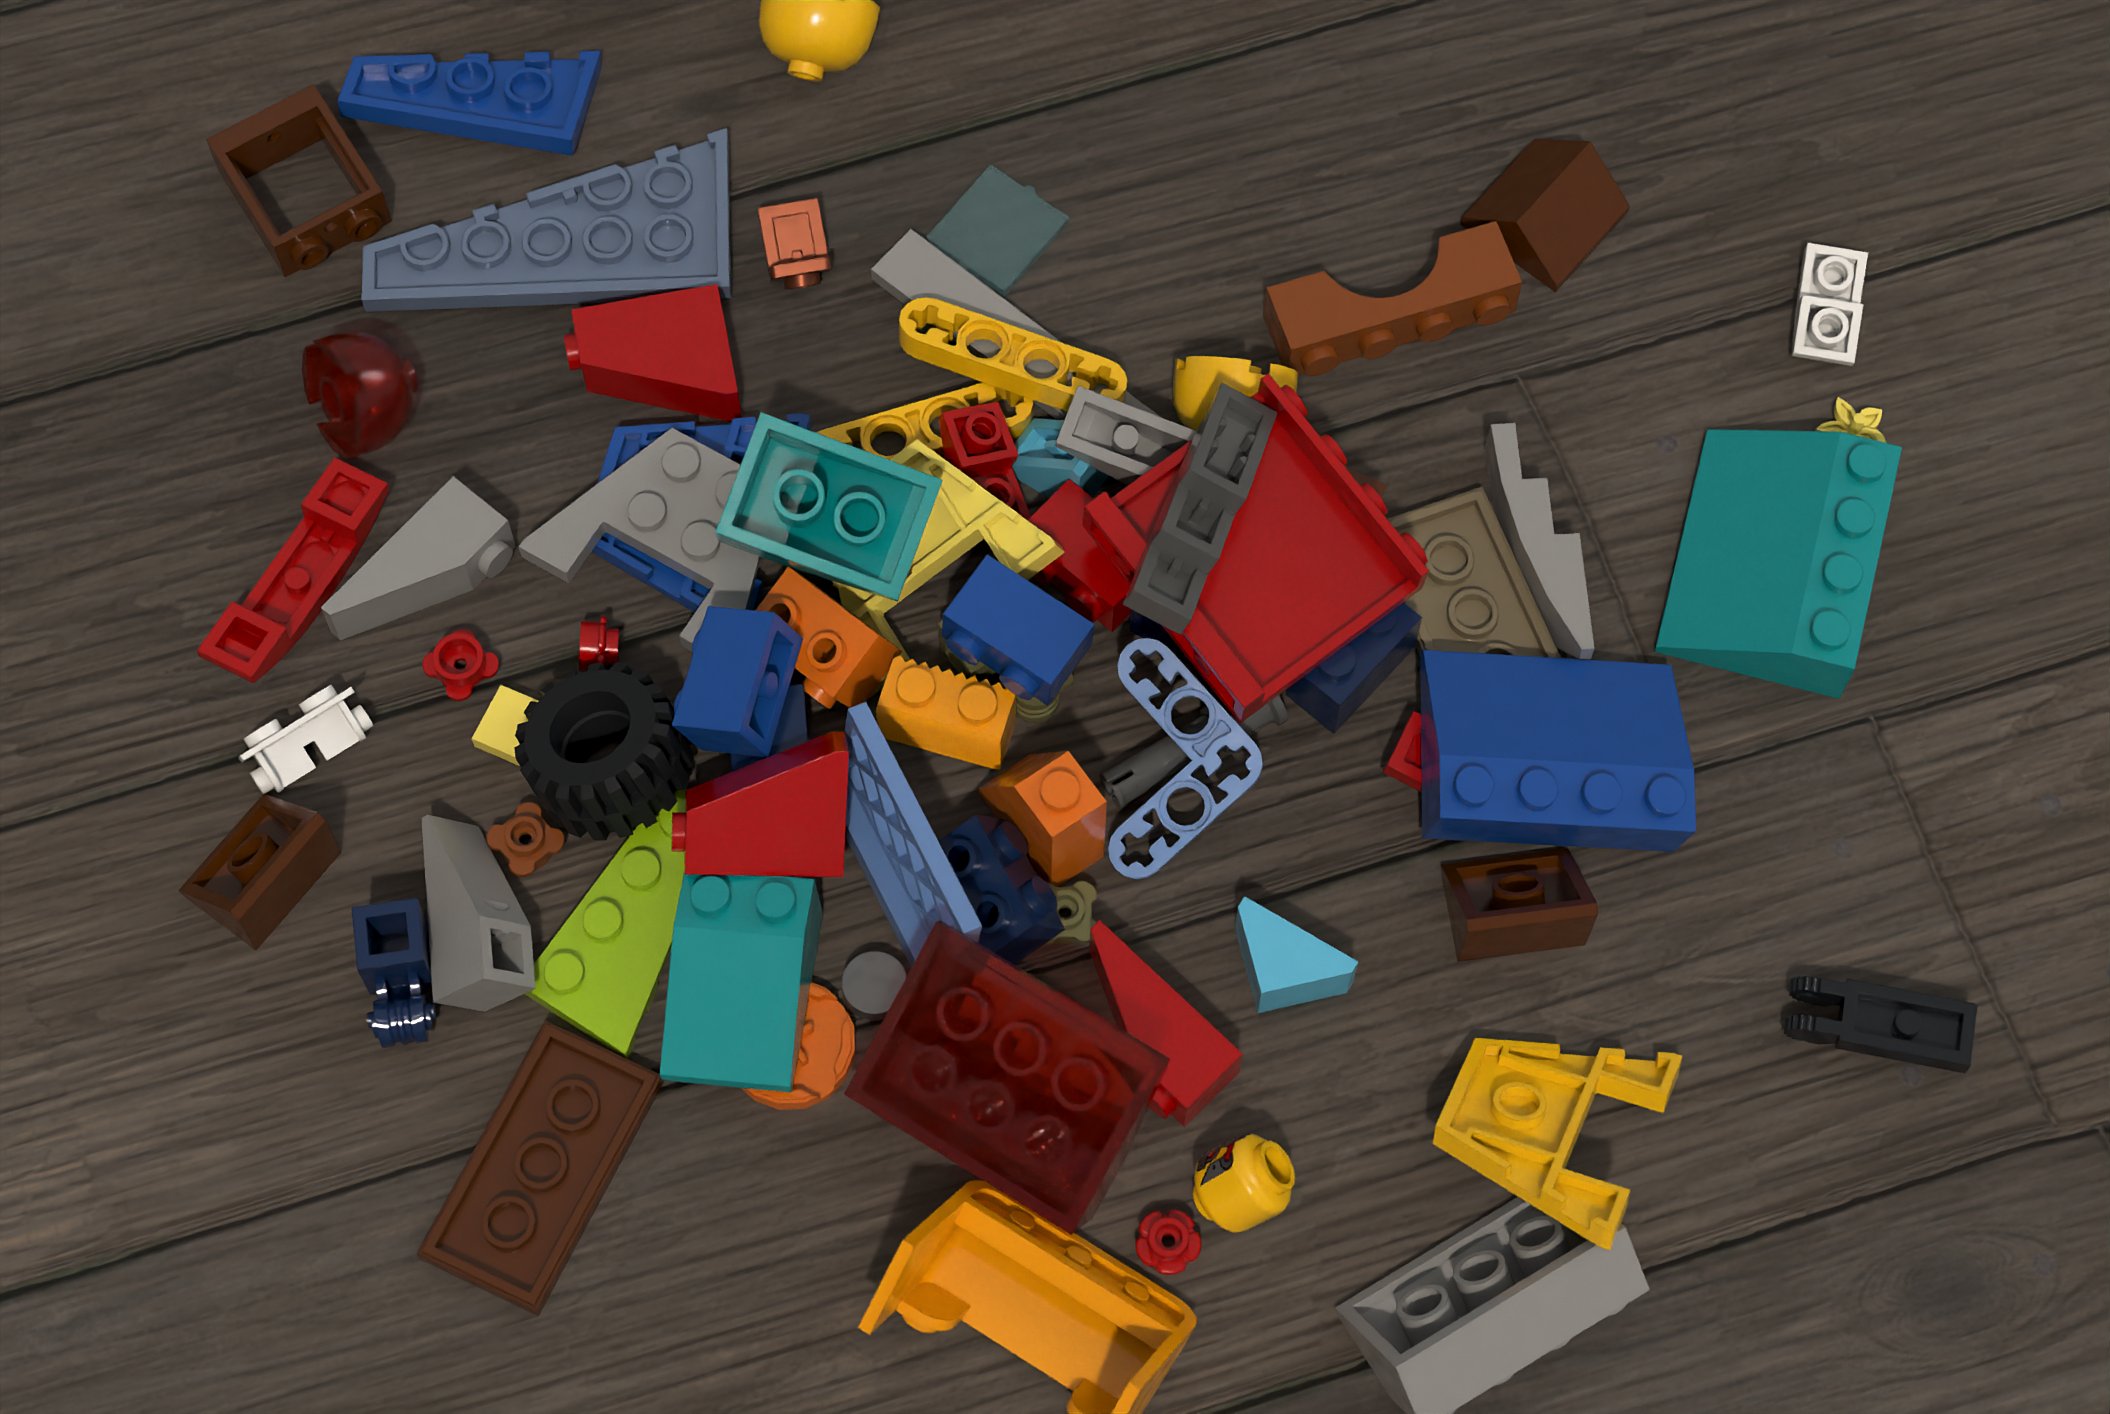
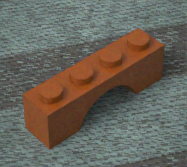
[1263,221,1522,376]

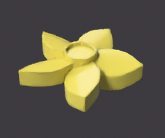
[1815,397,1886,443]

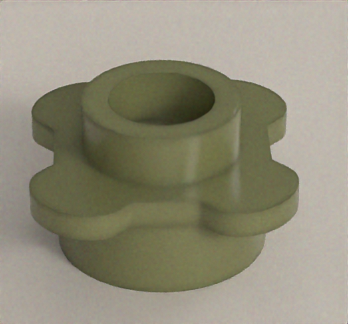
[1045,881,1097,945]

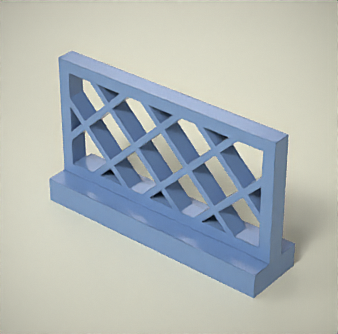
[844,702,982,1001]

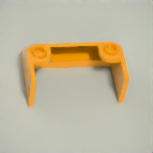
[858,1180,1197,1414]

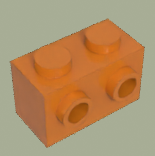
[756,566,903,709]

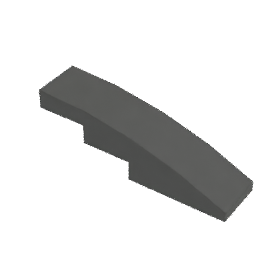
[1123,383,1278,635]

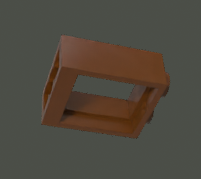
[206,84,392,277]

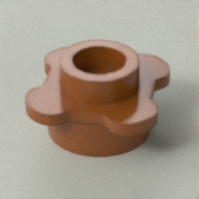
[486,802,565,877]

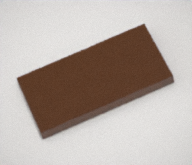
[417,1021,664,1317]

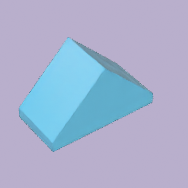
[1012,418,1109,498]
[1235,896,1358,1013]

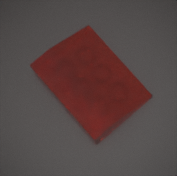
[844,920,1171,1235]

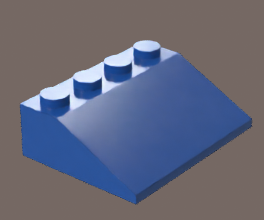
[1420,650,1696,852]

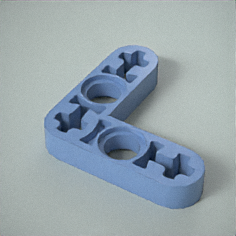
[1108,638,1263,880]

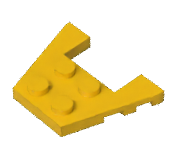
[1433,1038,1683,1250]

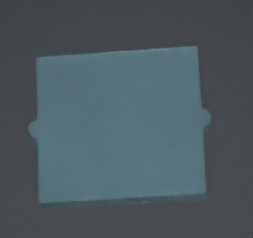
[926,165,1069,297]

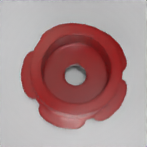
[579,615,619,672]
[1135,1209,1202,1275]

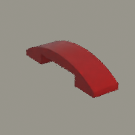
[197,457,389,683]

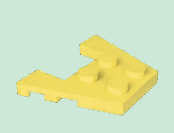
[832,439,1065,698]

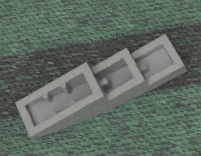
[1484,423,1595,660]

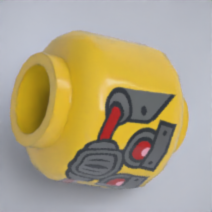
[1193,1133,1295,1233]

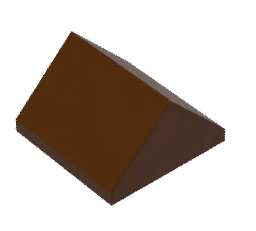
[1460,139,1630,293]
[178,794,341,950]
[1441,848,1598,962]

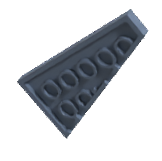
[362,128,731,312]

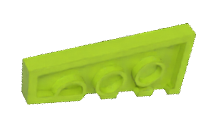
[525,789,687,1060]

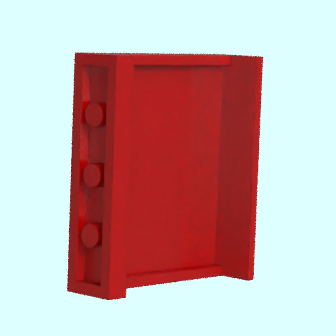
[1082,373,1429,724]

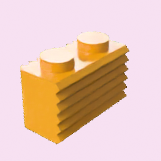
[876,655,1016,771]

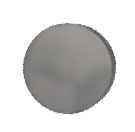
[842,951,908,1021]

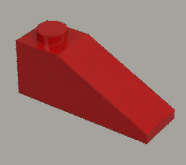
[1089,920,1242,1127]

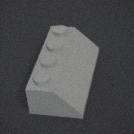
[1335,1197,1650,1414]

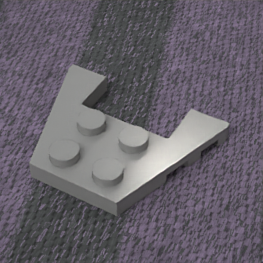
[519,428,763,652]

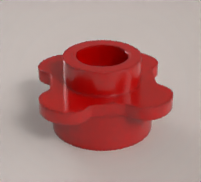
[422,629,499,701]

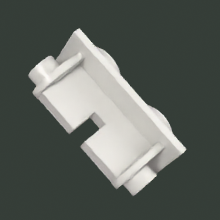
[238,684,374,795]

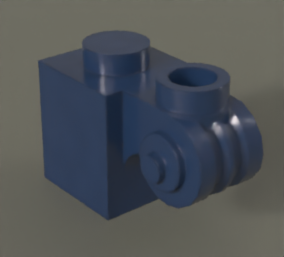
[351,898,436,1048]

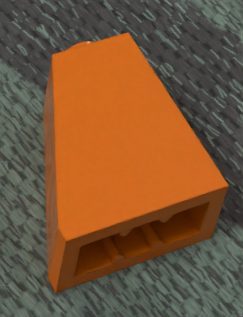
[978,751,1107,887]

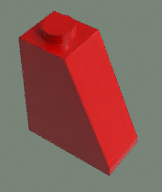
[563,284,742,422]
[671,731,849,877]

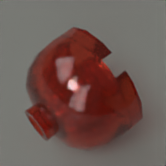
[302,331,418,459]

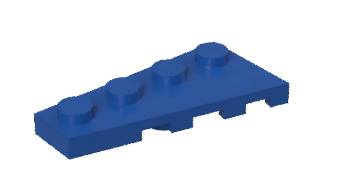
[337,51,602,156]

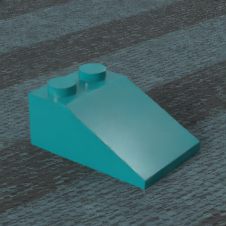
[715,412,943,602]
[660,871,823,1093]

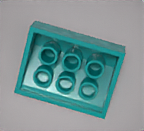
[1654,429,1902,699]

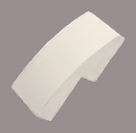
[1792,243,1868,366]

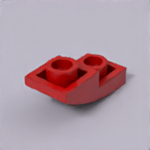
[939,401,1031,542]

